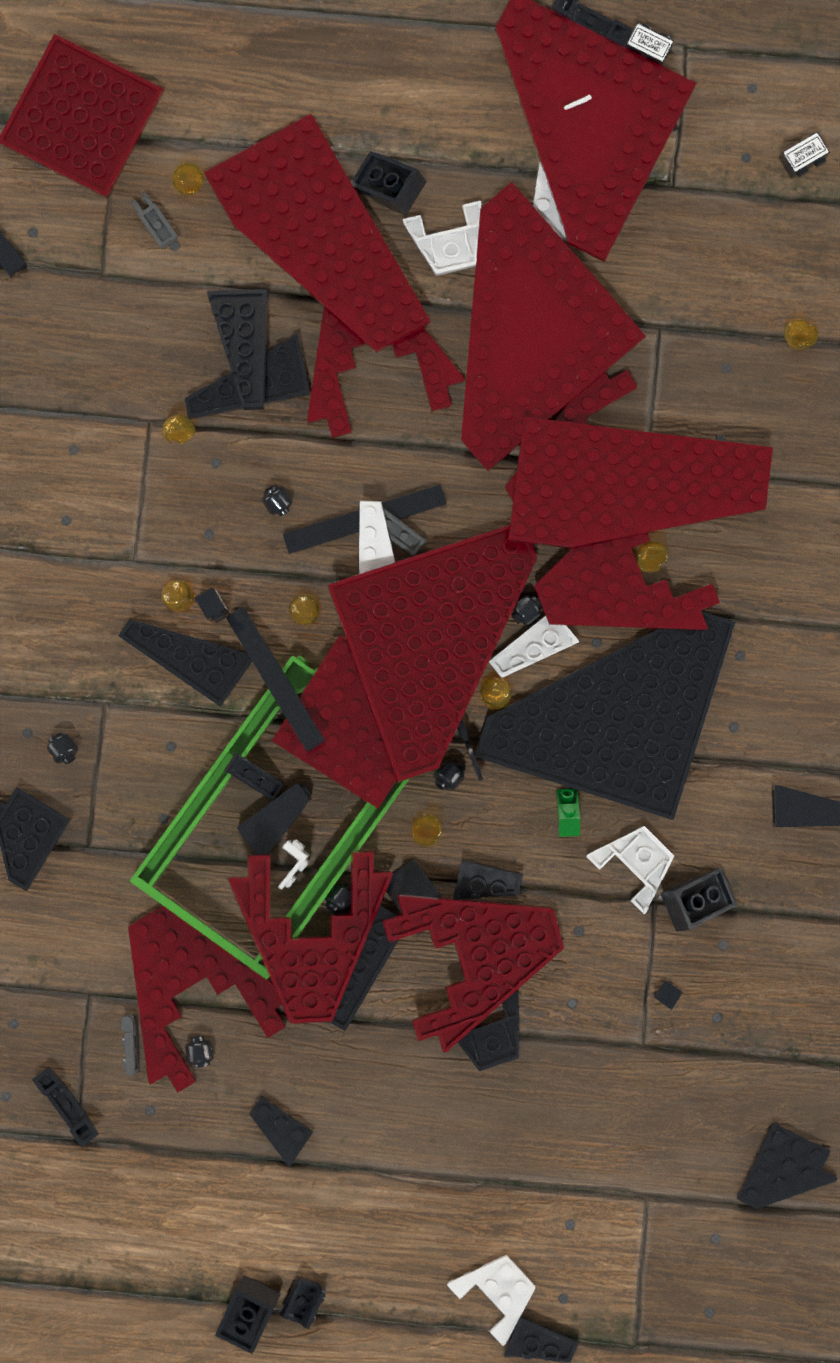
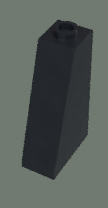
[237,783,311,855]
[771,785,840,827]

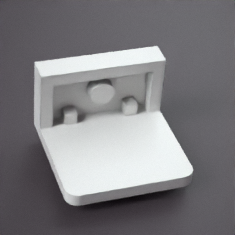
[279,839,310,890]

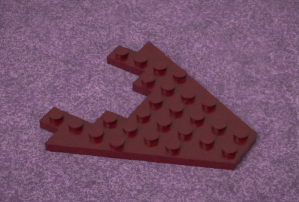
[534,533,720,630]
[382,895,564,1053]

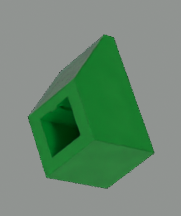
[556,789,580,837]

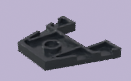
[458,991,519,1072]

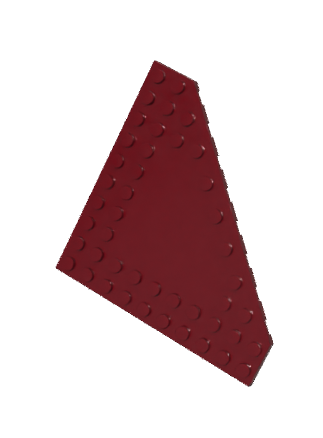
[495,0,697,262]
[461,182,646,472]
[327,525,537,783]

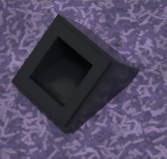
[653,980,682,1010]

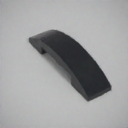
[551,0,633,47]
[32,1067,99,1148]

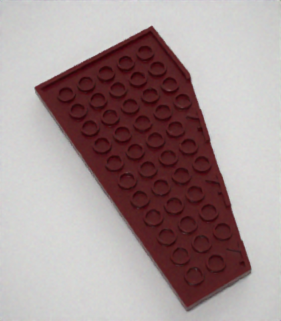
[203,114,431,353]
[508,417,773,548]

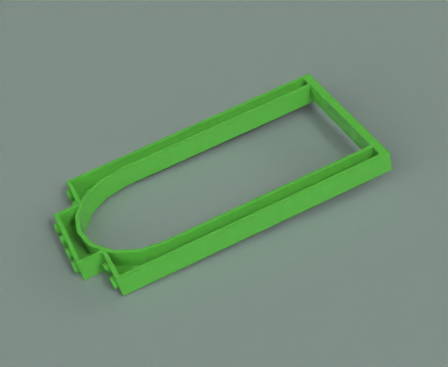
[130,655,409,980]

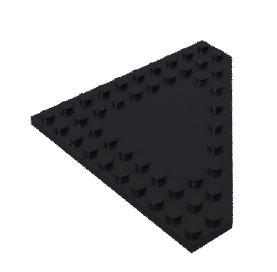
[475,611,736,820]

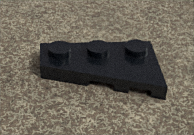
[453,859,523,900]
[249,1096,313,1167]
[503,1316,579,1363]

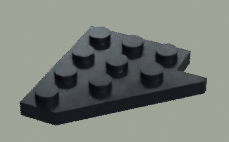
[0,787,71,891]
[737,1122,838,1209]

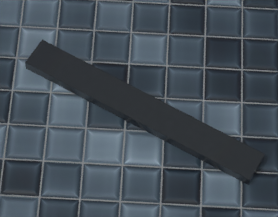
[283,484,446,555]
[226,606,326,753]

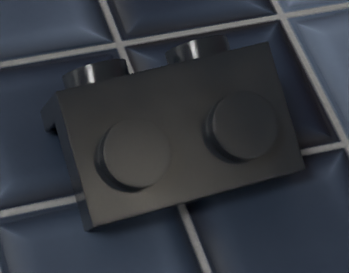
[280,1276,326,1329]

